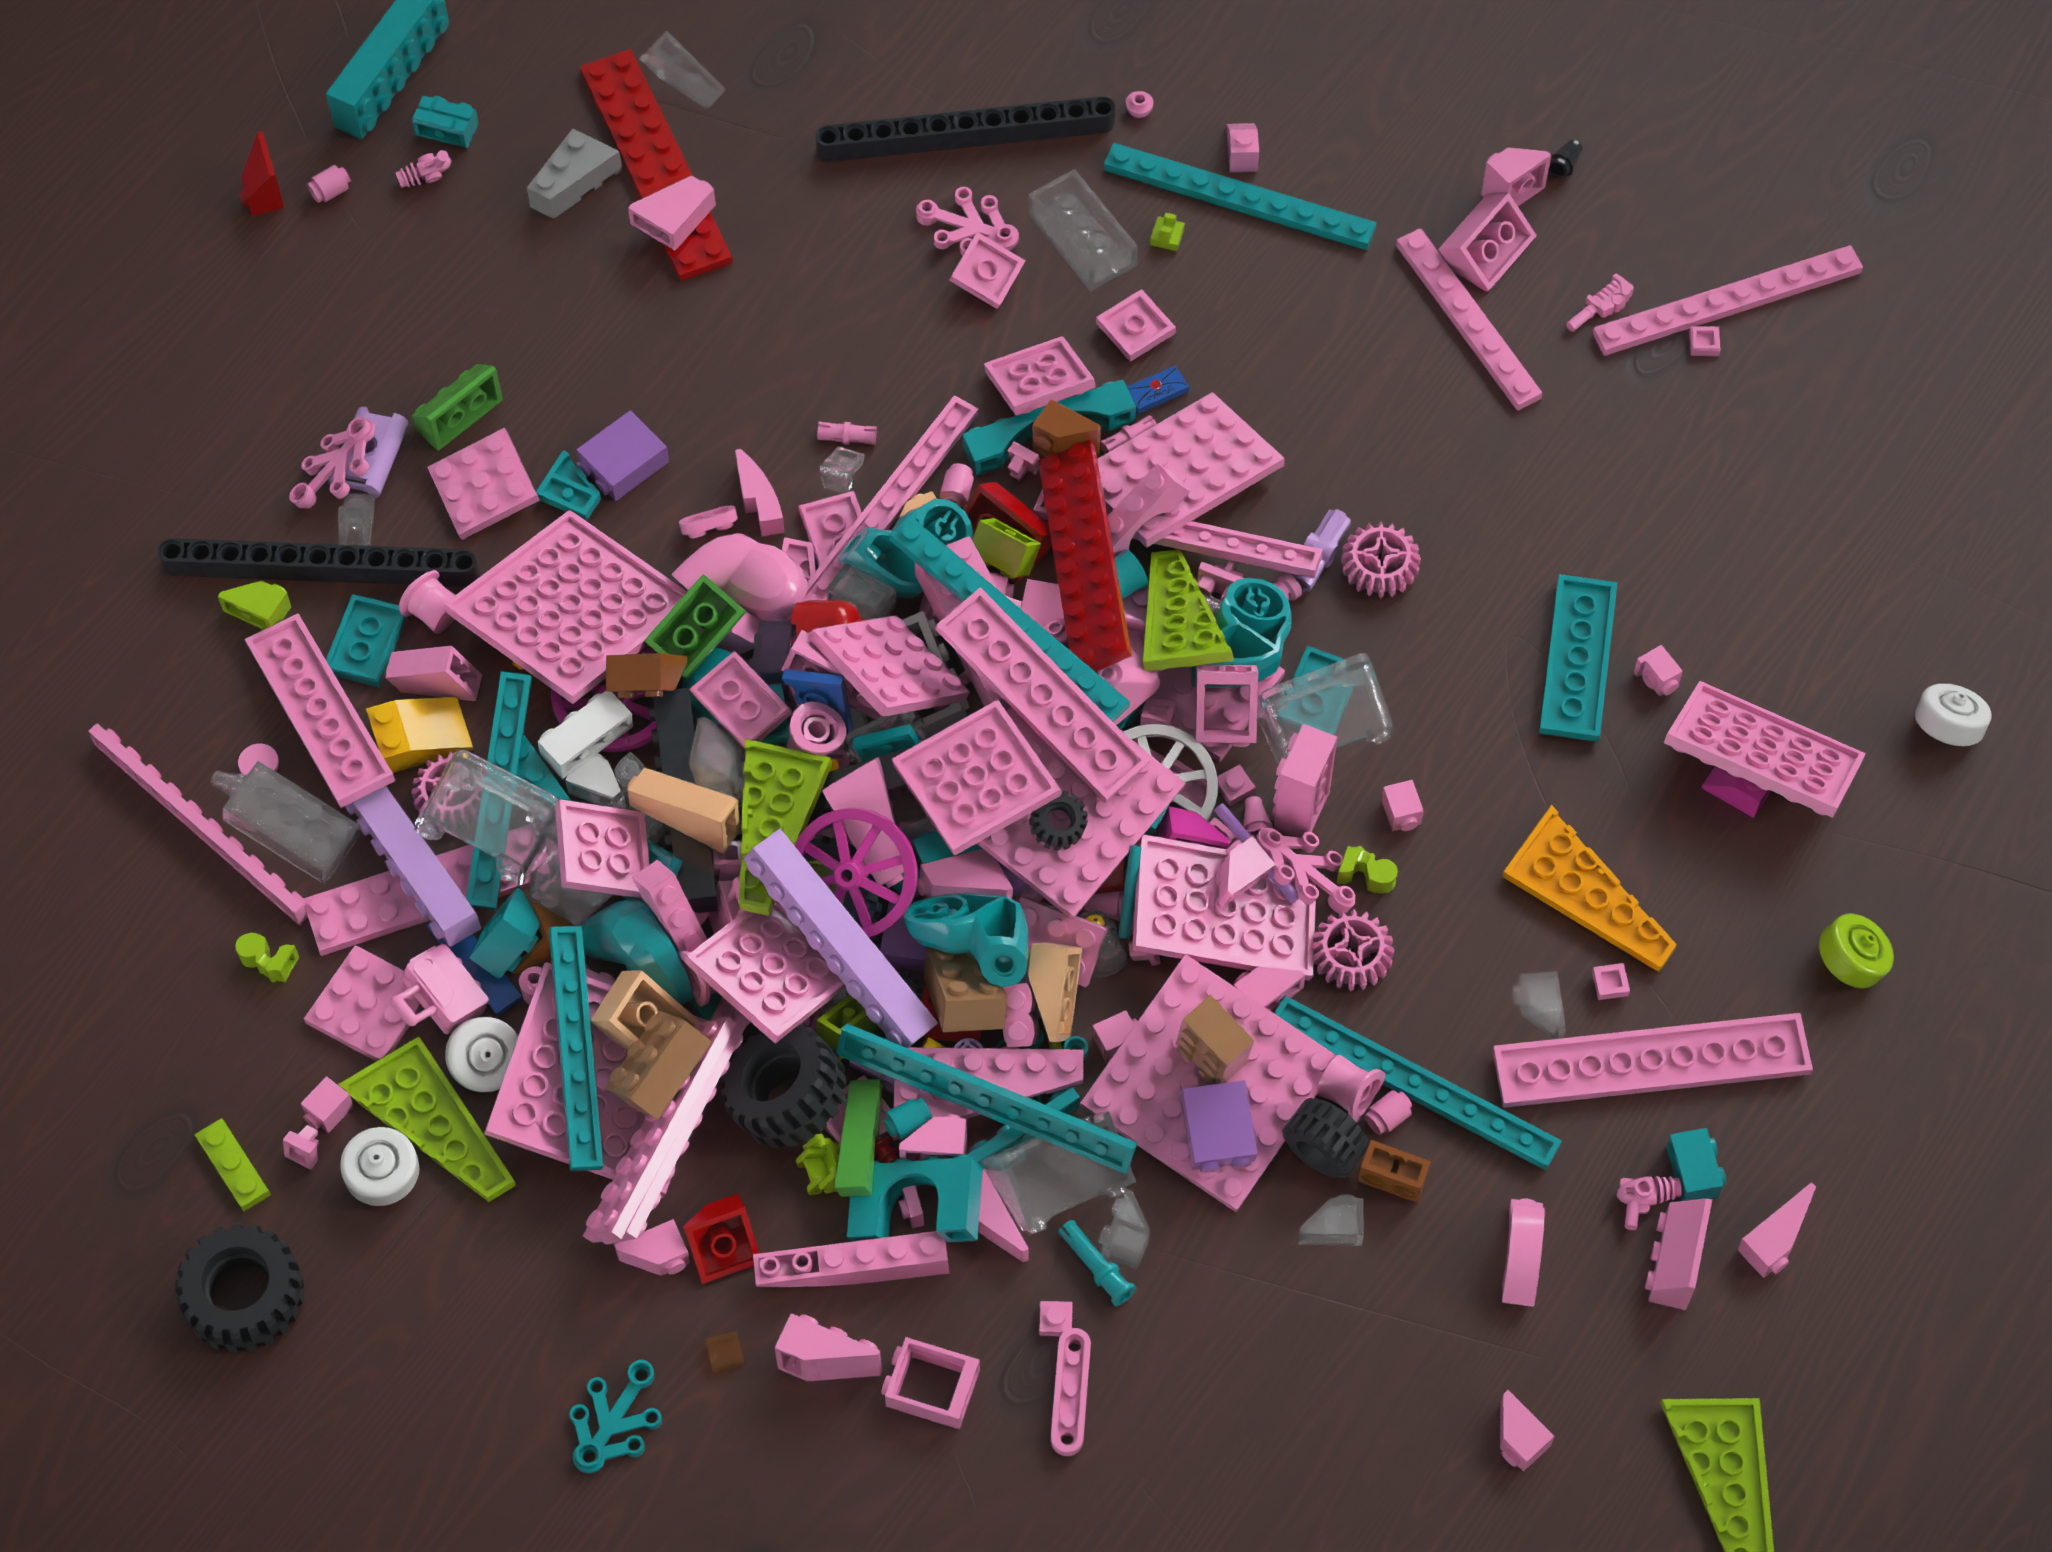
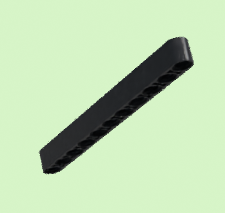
[815,96,1116,162]
[158,538,480,587]

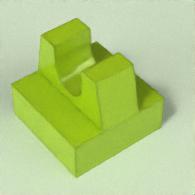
[1150,213,1185,251]

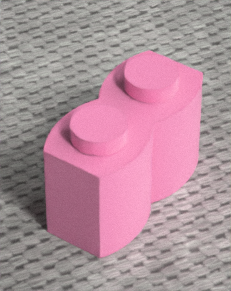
[1003,981,1040,1047]

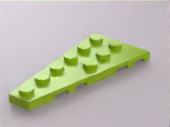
[1143,549,1234,671]
[739,739,832,916]
[338,1037,516,1202]
[1660,1398,1774,1552]

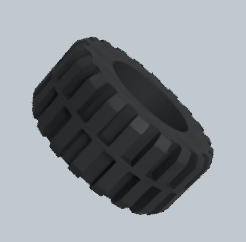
[721,1024,846,1148]
[175,1223,304,1353]

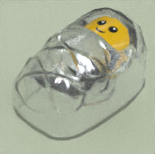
[1078,909,1128,977]

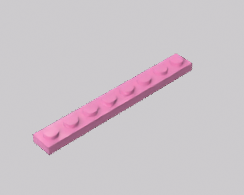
[1396,228,1543,411]

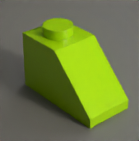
[218,581,291,630]

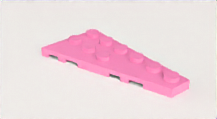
[893,1047,1083,1141]

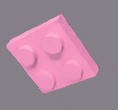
[949,232,1025,309]
[1096,289,1176,362]

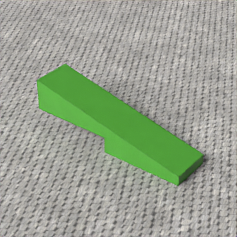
[834,1079,882,1197]

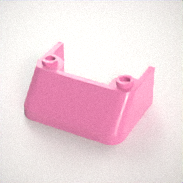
[1043,618,1160,725]

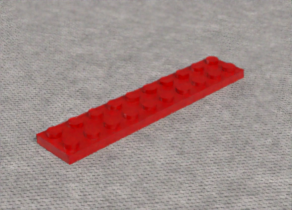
[580,49,733,282]
[1038,439,1132,672]

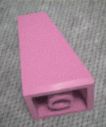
[822,757,904,888]

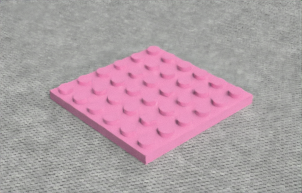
[444,510,687,704]
[977,707,1186,920]
[1080,954,1336,1212]
[484,962,708,1197]

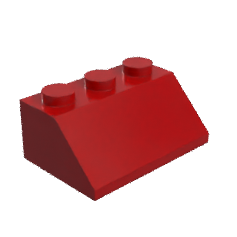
[964,482,1052,583]

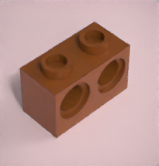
[1358,1140,1431,1203]

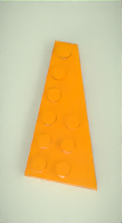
[1502,805,1677,972]

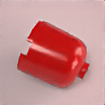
[791,600,865,645]

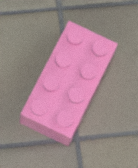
[1271,724,1338,837]

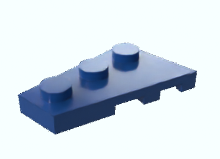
[782,669,855,744]

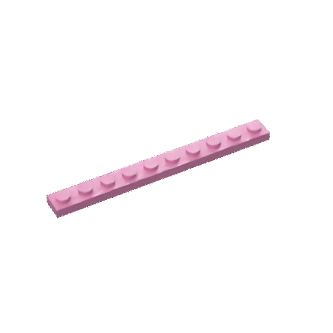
[1593,245,1863,356]
[802,395,979,602]
[1033,489,1323,579]
[88,723,308,926]

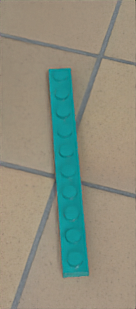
[1104,143,1377,250]
[890,516,1130,722]
[1274,996,1562,1170]
[836,1023,1137,1174]

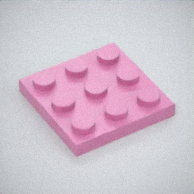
[984,336,1096,416]
[427,428,539,540]
[555,800,649,899]
[304,945,423,1062]

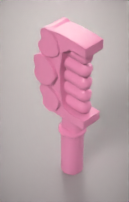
[1566,273,1634,332]

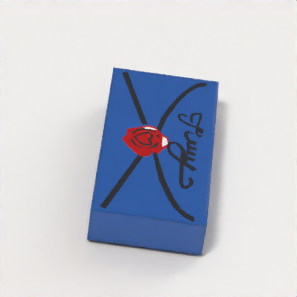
[1127,365,1189,414]

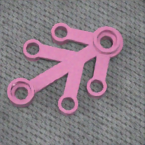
[916,187,1019,256]
[289,417,375,509]
[1256,828,1355,913]

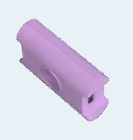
[328,407,409,499]

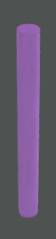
[1214,803,1299,904]

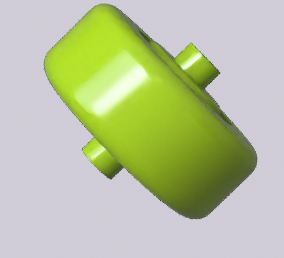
[1819,914,1894,988]

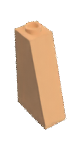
[627,767,740,854]

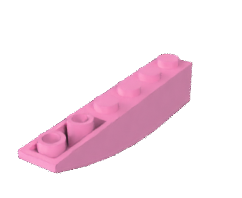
[753,1231,949,1287]

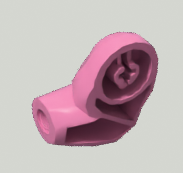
[671,533,807,623]

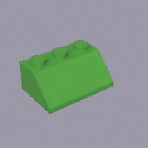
[412,364,503,451]
[644,574,746,679]

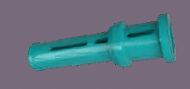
[1058,1220,1136,1306]

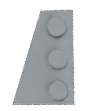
[527,129,622,219]

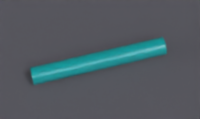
[1118,845,1142,938]

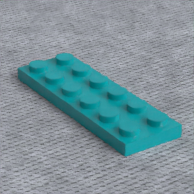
[1539,574,1618,742]

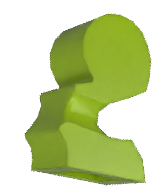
[1337,846,1398,894]
[235,933,299,983]

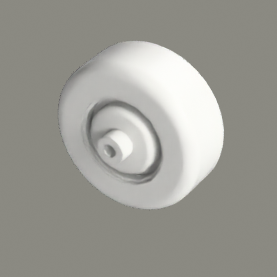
[1915,683,1991,746]
[445,1017,518,1092]
[340,1127,419,1206]

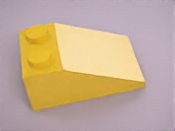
[366,697,473,774]

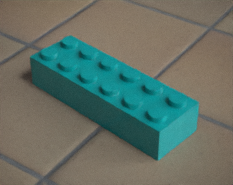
[326,0,449,139]

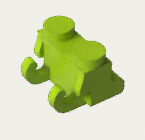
[795,1134,840,1195]

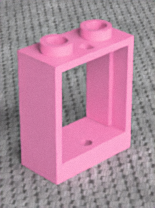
[1195,664,1258,747]
[881,1337,980,1429]

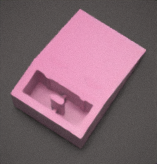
[775,1313,882,1381]

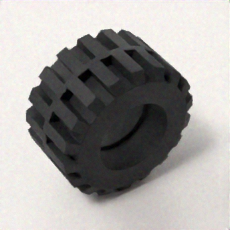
[1282,1098,1369,1179]

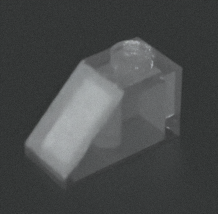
[1513,971,1566,1039]
[1298,1194,1364,1246]

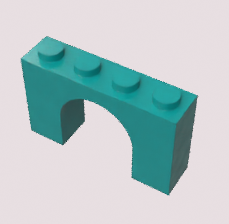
[847,1154,983,1242]

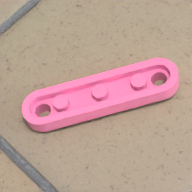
[1051,1328,1091,1456]

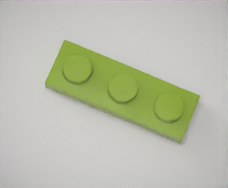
[195,1118,271,1212]

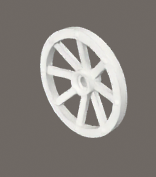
[1123,724,1218,846]

